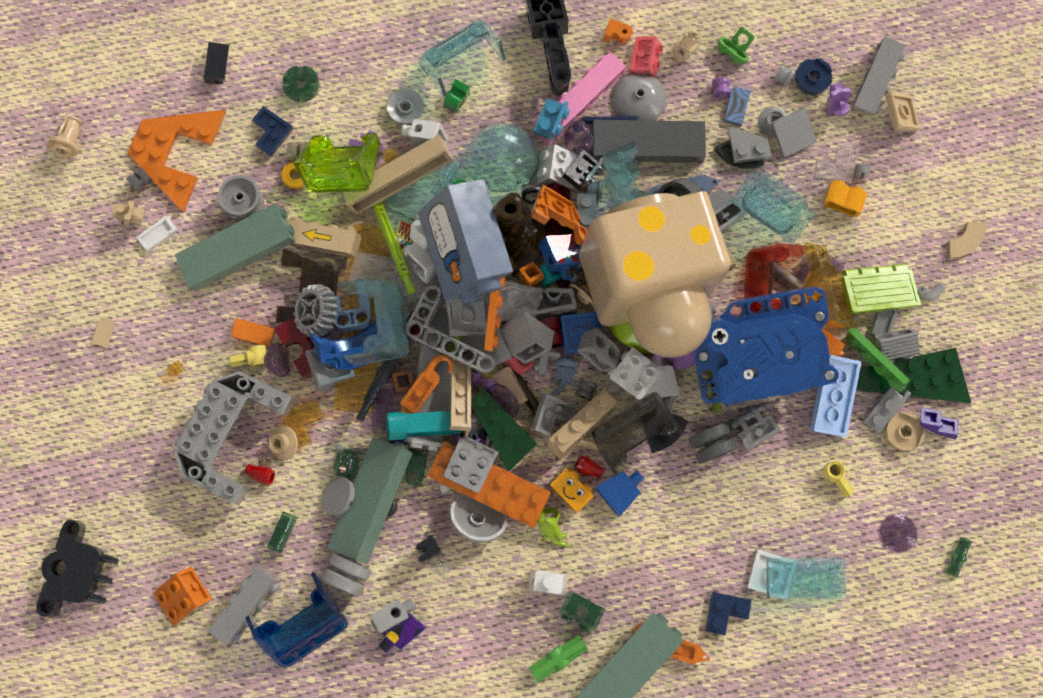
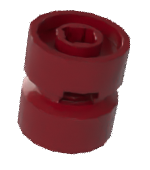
[538,317,564,348]

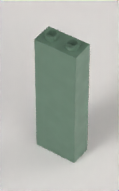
[174,204,296,291]
[327,437,413,564]
[576,612,684,698]

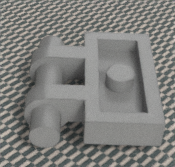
[729,404,780,451]

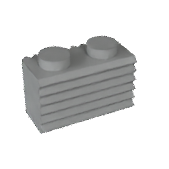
[874,328,920,363]

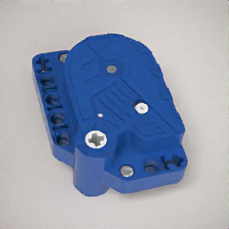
[695,286,839,405]

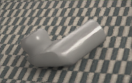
[917,283,945,301]

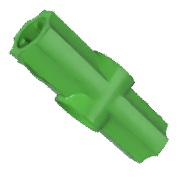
[529,635,588,683]

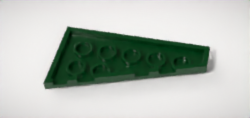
[856,348,972,404]

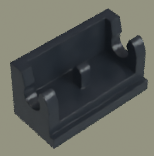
[204,42,229,84]
[415,534,442,564]

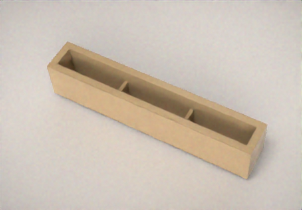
[342,134,453,215]

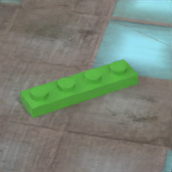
[845,327,910,392]

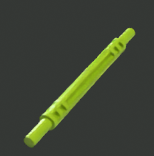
[372,201,416,294]

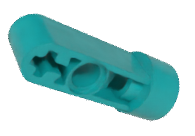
[386,411,462,441]

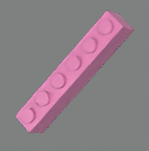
[533,52,626,147]

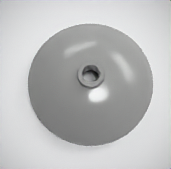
[611,73,667,121]
[450,493,508,543]

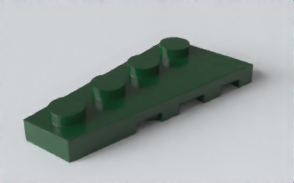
[471,388,537,472]

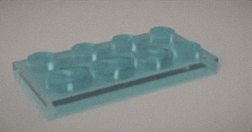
[766,558,846,599]

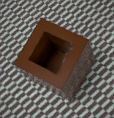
[390,370,414,394]

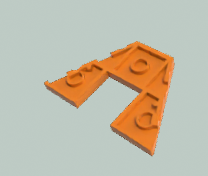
[128,110,226,212]

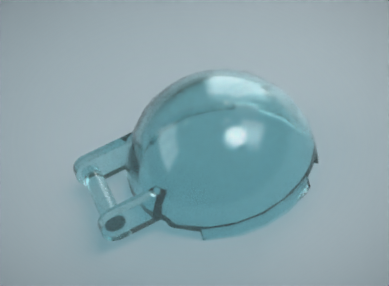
[466,123,539,204]

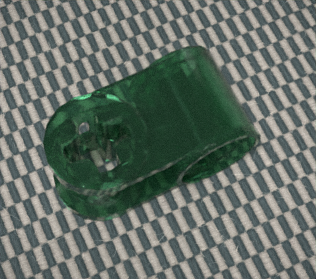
[405,449,428,488]

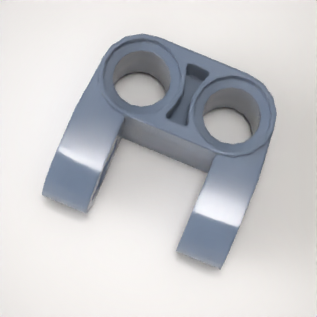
[334,291,372,333]

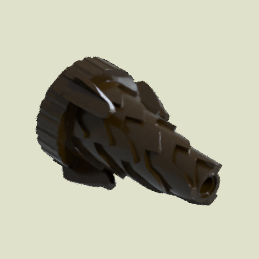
[493,192,551,278]

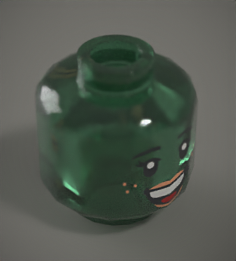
[332,448,360,478]

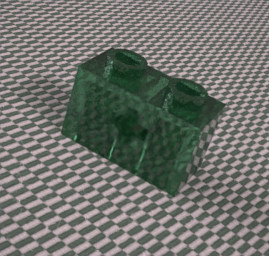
[559,590,606,632]

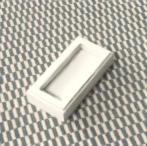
[136,215,178,253]

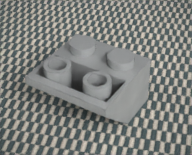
[709,188,747,234]
[500,312,554,364]

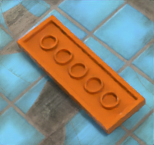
[427,441,551,528]

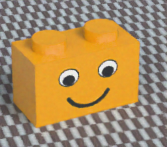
[549,468,594,514]

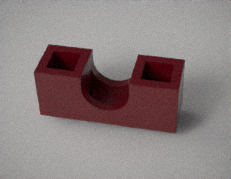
[274,317,314,380]

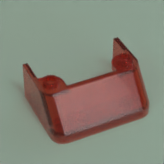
[743,243,809,312]

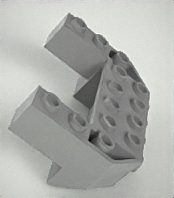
[174,371,296,506]

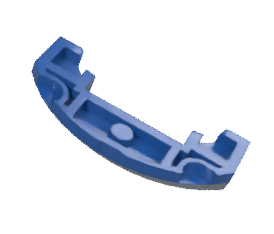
[310,316,393,370]

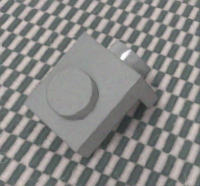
[535,349,560,377]

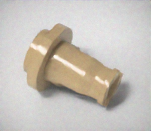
[46,115,83,157]

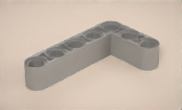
[406,285,495,374]

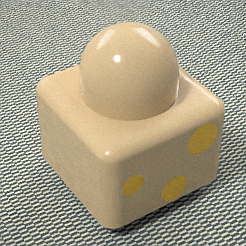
[579,192,731,358]

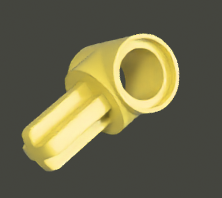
[229,345,269,368]
[823,461,854,497]

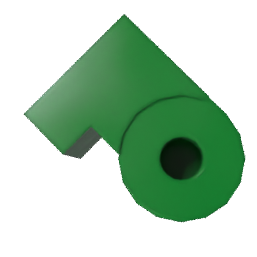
[443,79,470,113]

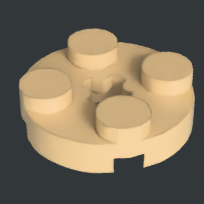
[885,412,926,451]

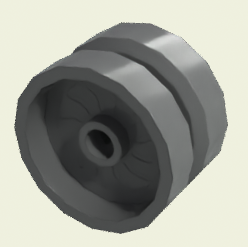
[688,422,739,464]

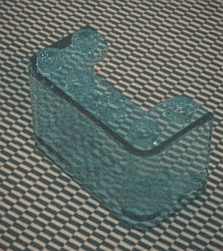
[602,141,652,206]

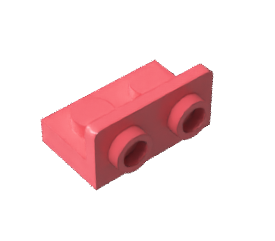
[629,36,663,78]

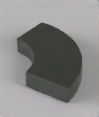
[714,141,764,169]

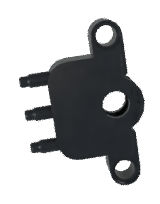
[36,520,119,617]

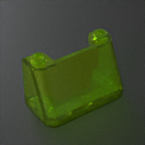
[294,132,380,193]

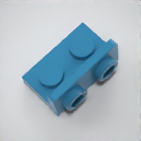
[533,98,570,141]

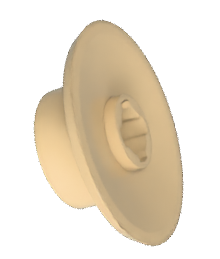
[268,425,298,461]

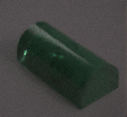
[267,511,298,554]

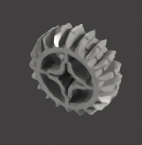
[293,284,339,337]

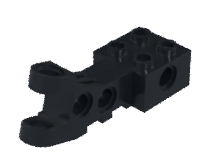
[525,0,571,96]

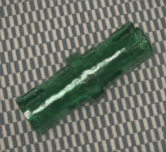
[945,537,973,578]

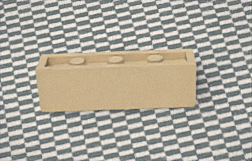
[450,358,471,438]

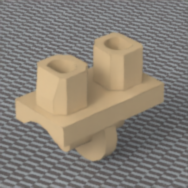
[673,30,700,62]
[112,201,144,227]

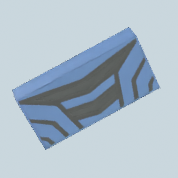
[724,86,751,126]

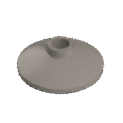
[387,88,424,124]

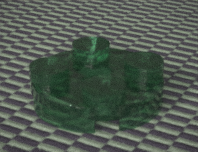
[283,65,320,103]

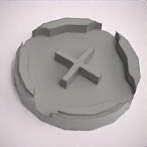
[322,477,355,517]

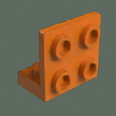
[153,566,213,626]

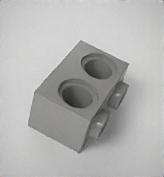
[577,328,621,373]

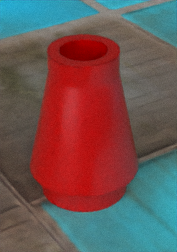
[574,455,605,479]
[244,464,275,486]

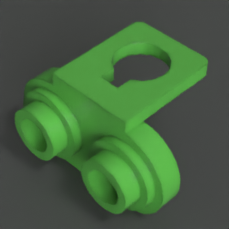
[717,26,755,66]

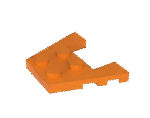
[531,185,587,246]

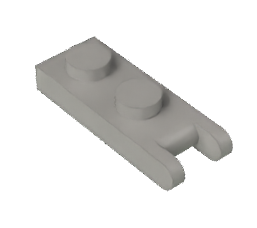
[862,386,911,433]

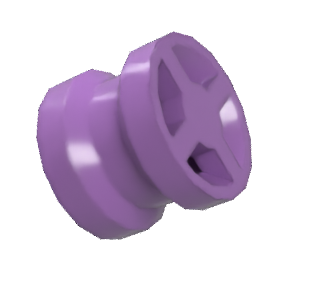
[712,77,731,98]

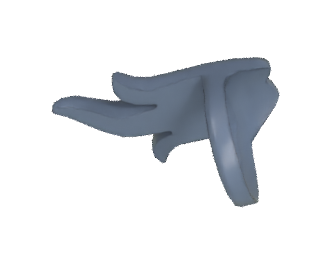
[550,357,579,395]

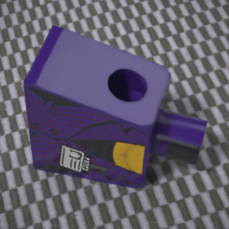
[378,610,427,653]

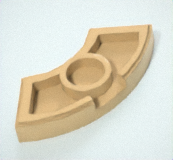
[948,222,987,259]

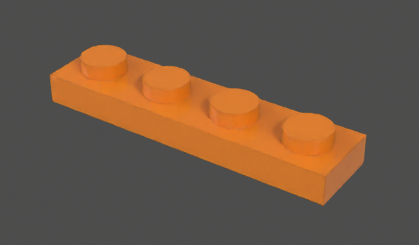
[484,277,505,351]

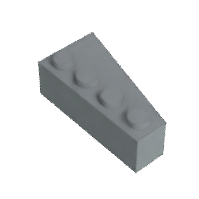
[852,36,906,117]

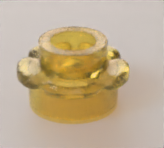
[166,360,184,377]

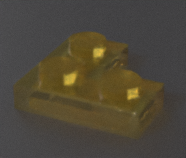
[281,399,324,448]

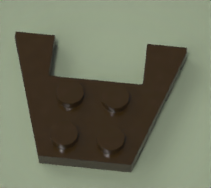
[276,249,339,323]

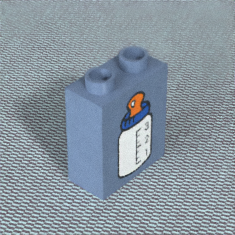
[417,179,513,306]

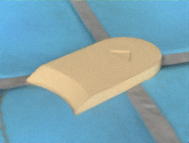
[91,318,114,349]

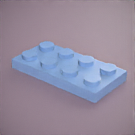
[810,355,862,437]

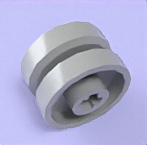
[218,175,265,222]
[320,552,372,597]

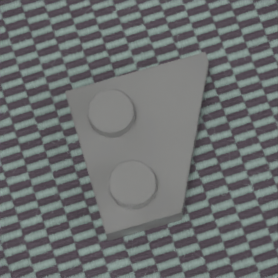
[728,127,771,163]

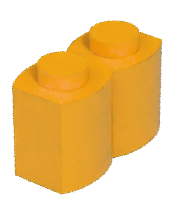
[822,180,867,217]

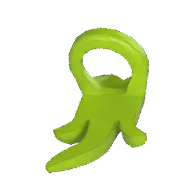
[537,507,569,547]

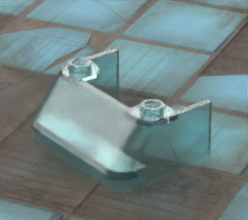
[418,20,506,97]
[337,278,409,366]

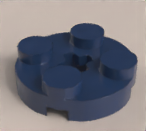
[794,58,833,96]

